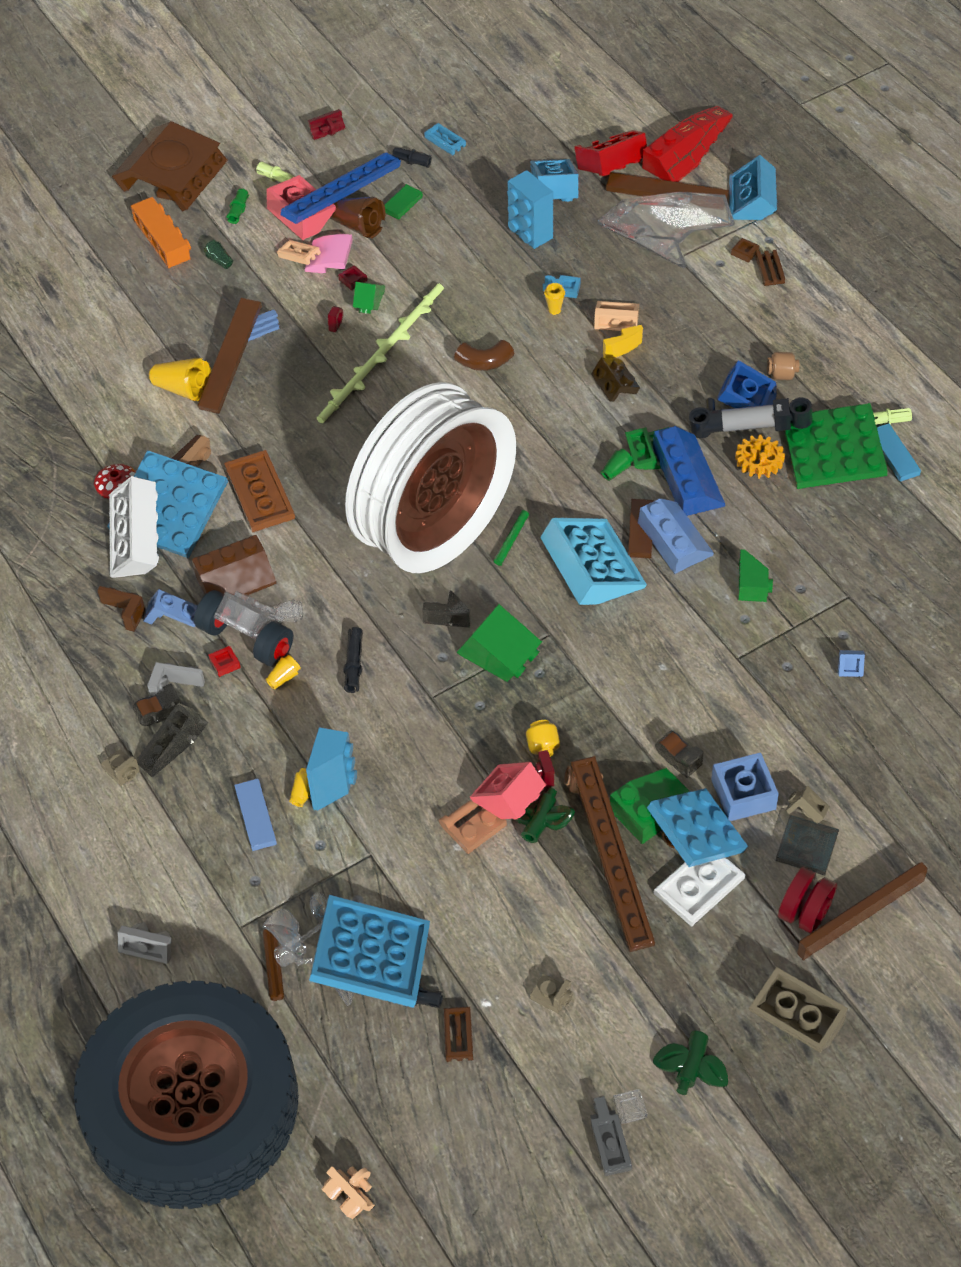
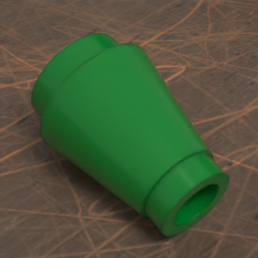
[601,448,633,481]

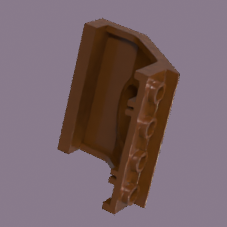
[112,121,228,211]

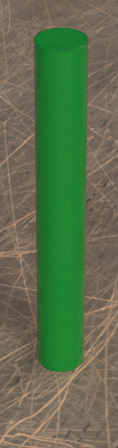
[494,510,529,566]

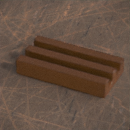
[756,250,785,286]
[444,1007,473,1062]

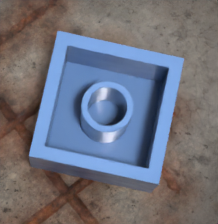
[711,753,779,821]

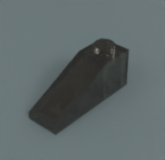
[136,703,208,777]

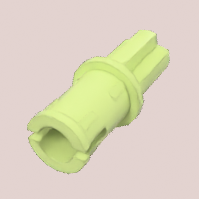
[257,162,294,182]
[873,408,912,425]

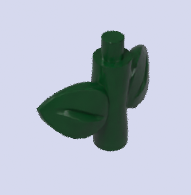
[515,788,575,843]
[653,1031,728,1095]

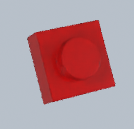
[208,646,241,677]

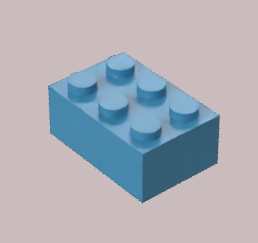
[507,170,553,249]

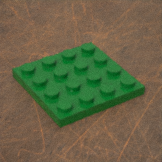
[784,403,888,489]

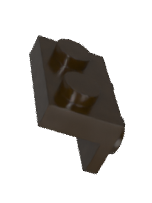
[591,357,640,402]

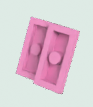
[305,234,353,273]

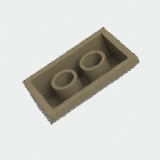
[749,967,848,1053]

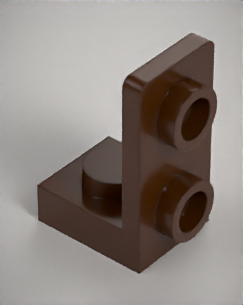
[97,586,145,632]

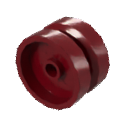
[778,866,838,934]

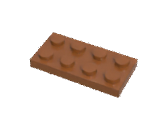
[224,450,295,533]

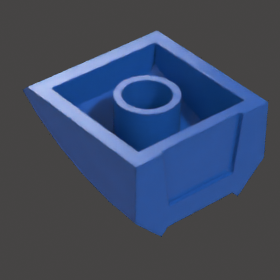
[716,360,777,408]

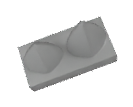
[118,922,172,964]

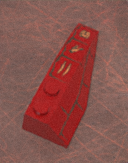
[642,106,733,182]

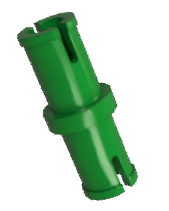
[226,188,249,224]

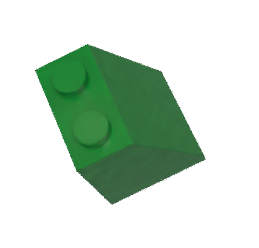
[456,604,542,682]

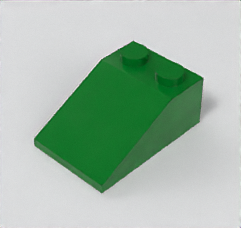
[610,768,691,844]

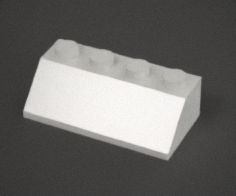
[109,476,159,578]

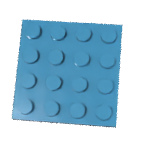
[107,450,228,558]
[309,895,430,1008]

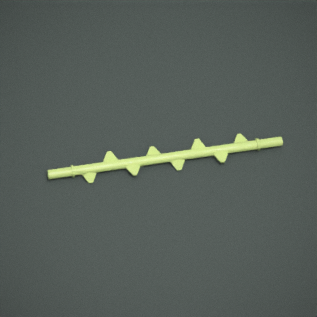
[317,284,444,423]

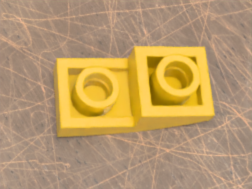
[603,325,643,358]

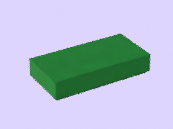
[384,184,423,220]

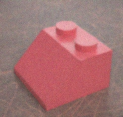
[470,762,546,819]

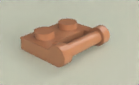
[439,799,507,854]

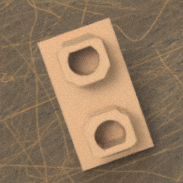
[322,1166,375,1219]

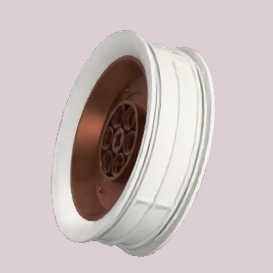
[345,382,516,573]

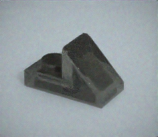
[422,590,471,628]

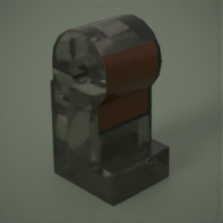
[133,683,183,726]
[655,731,704,778]

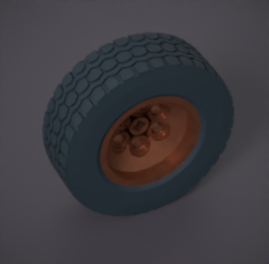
[74,980,299,1209]

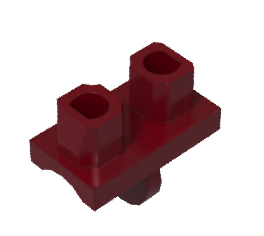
[308,109,346,140]

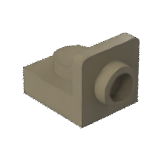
[101,749,140,786]
[785,786,830,824]
[530,974,573,1013]

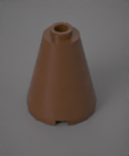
[330,197,386,238]

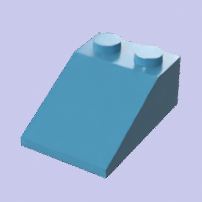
[530,159,578,202]

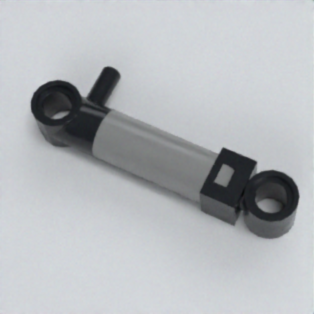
[689,397,813,438]

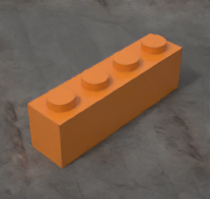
[131,197,191,268]

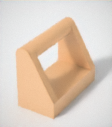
[594,301,640,331]

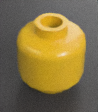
[526,720,560,757]

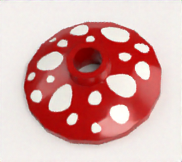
[94,464,136,499]

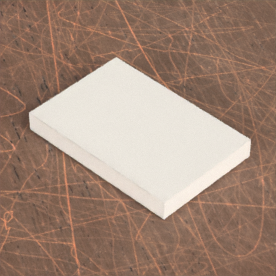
[654,858,745,927]

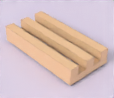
[277,240,321,265]

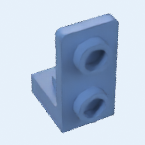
[143,589,198,627]

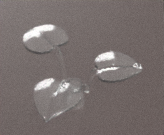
[262,892,354,1006]

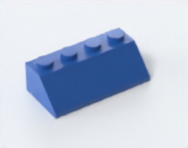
[653,426,725,516]

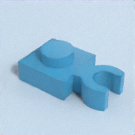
[543,275,581,298]

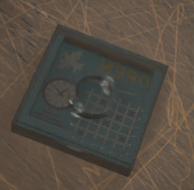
[775,815,839,876]

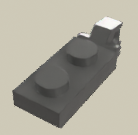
[590,1096,632,1176]

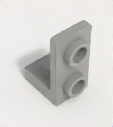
[147,662,205,700]

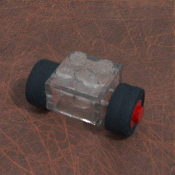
[194,590,294,667]

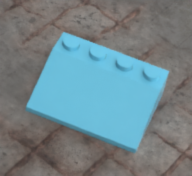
[540,518,647,605]

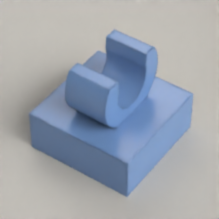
[838,650,865,677]

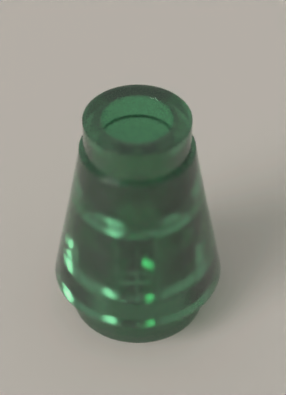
[204,240,233,269]

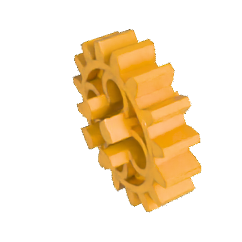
[735,435,785,479]

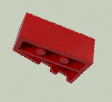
[574,130,647,176]

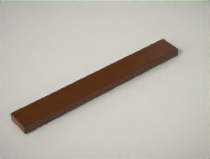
[570,756,655,952]

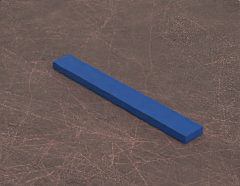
[281,152,401,224]

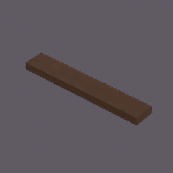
[606,173,729,209]
[198,298,262,414]
[797,862,928,961]

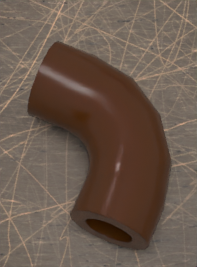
[454,340,515,371]

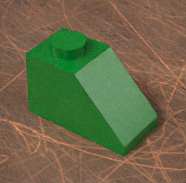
[353,282,385,314]
[738,549,773,602]

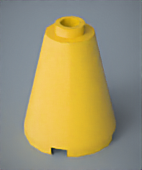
[149,358,211,401]

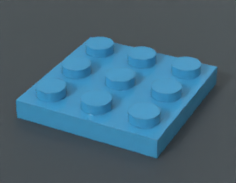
[647,788,748,867]

